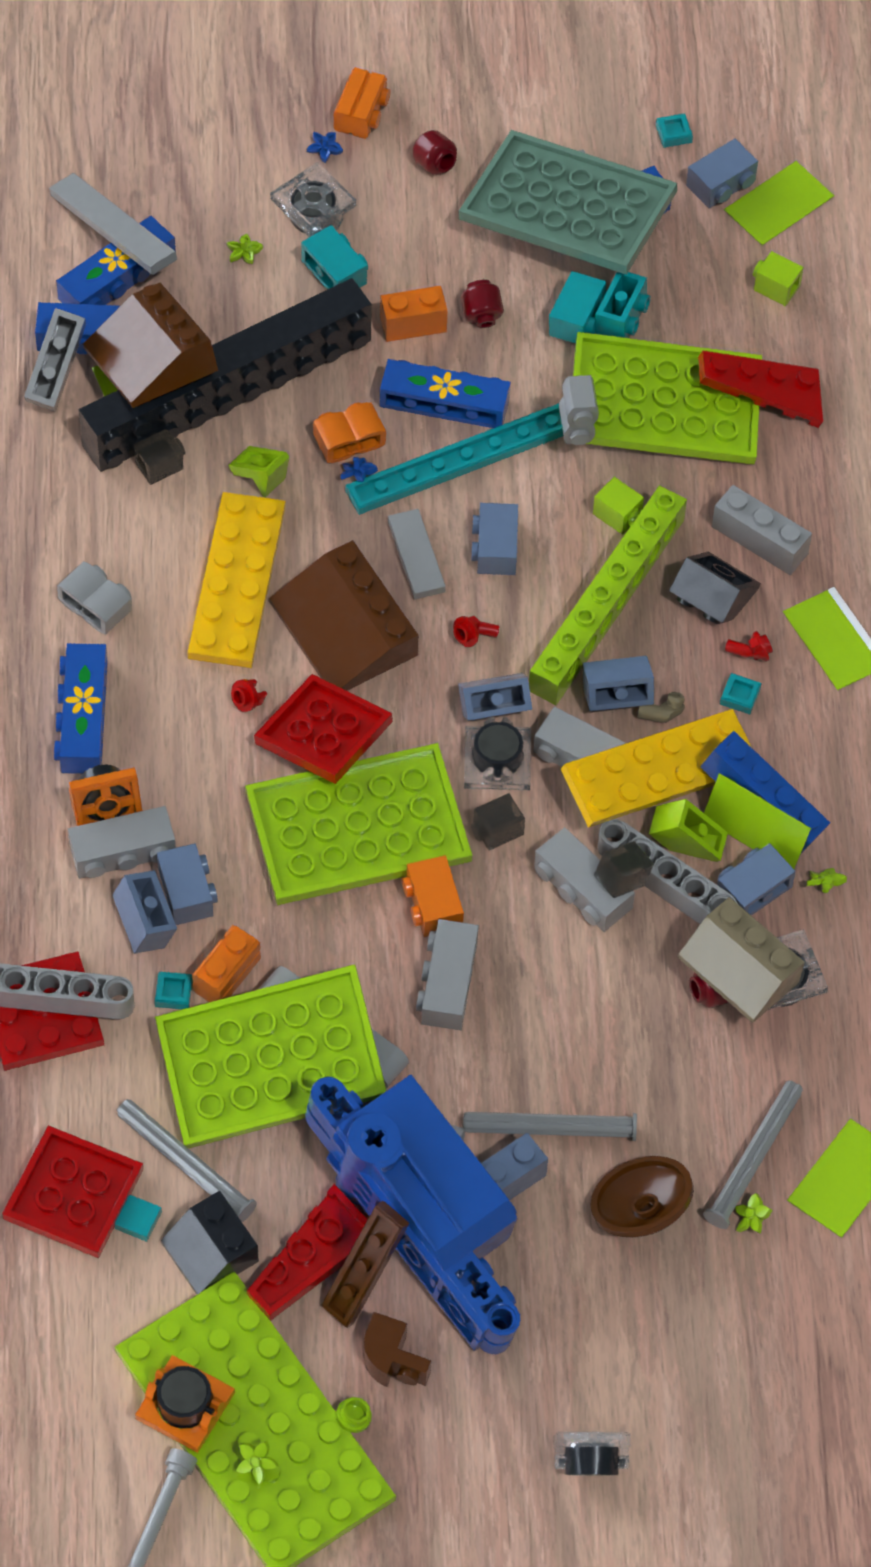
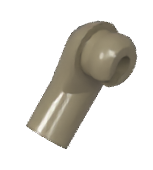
[637,692,685,723]

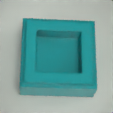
[656,113,693,148]
[720,673,762,715]
[155,972,193,1009]
[115,1195,162,1242]

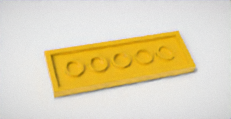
[187,492,286,668]
[561,709,751,828]

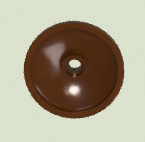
[590,1156,694,1238]

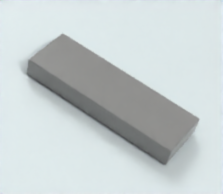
[388,509,446,600]

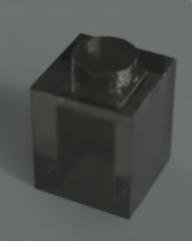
[134,429,185,485]
[471,793,525,851]
[594,841,654,898]

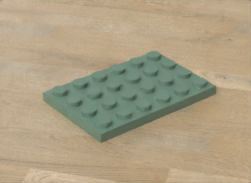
[459,130,677,275]

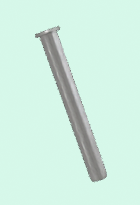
[703,1080,803,1229]
[117,1099,257,1222]
[463,1112,637,1141]

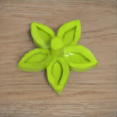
[227,233,263,264]
[807,868,847,893]
[735,1193,773,1234]
[236,1441,279,1485]

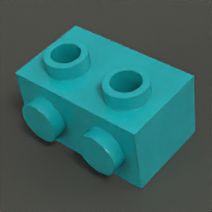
[301,225,369,290]
[549,271,606,343]
[595,272,651,338]

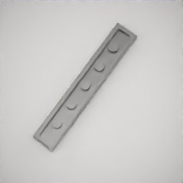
[49,173,177,275]

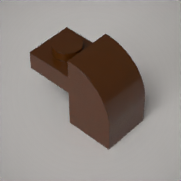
[364,1312,431,1387]

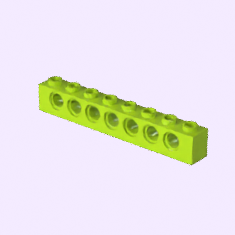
[529,485,687,705]

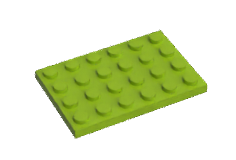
[573,332,762,465]
[245,743,473,905]
[155,964,387,1149]

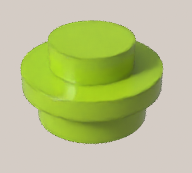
[336,1397,372,1433]

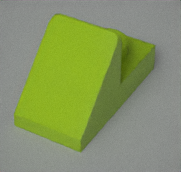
[228,446,289,497]

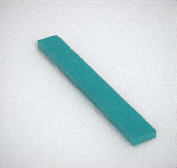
[346,403,563,515]

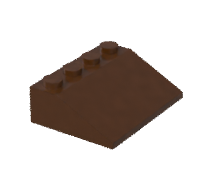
[83,282,218,408]
[269,540,419,691]

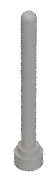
[128,1448,197,1567]

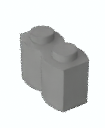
[559,375,599,445]
[57,561,132,635]

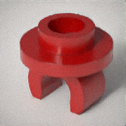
[231,679,268,712]

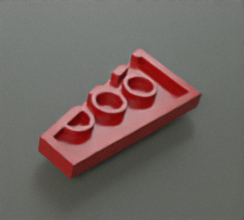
[698,350,823,428]
[247,1184,368,1321]

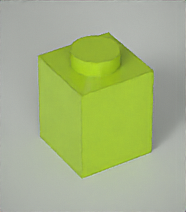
[753,251,804,306]
[593,476,644,535]

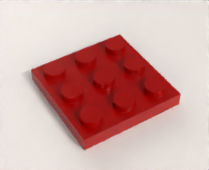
[254,674,393,784]
[0,951,104,1071]
[2,1125,144,1258]

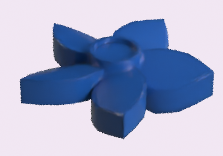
[306,131,343,163]
[340,457,378,482]

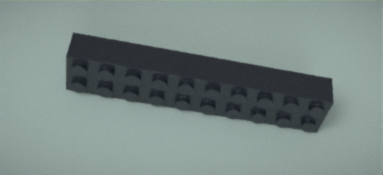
[78,278,372,472]

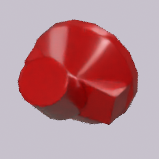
[453,616,499,647]
[725,631,773,662]

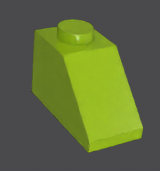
[649,799,728,862]

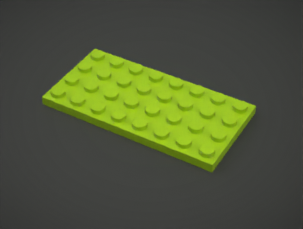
[115,1271,396,1567]

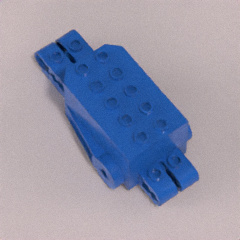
[305,1074,520,1354]

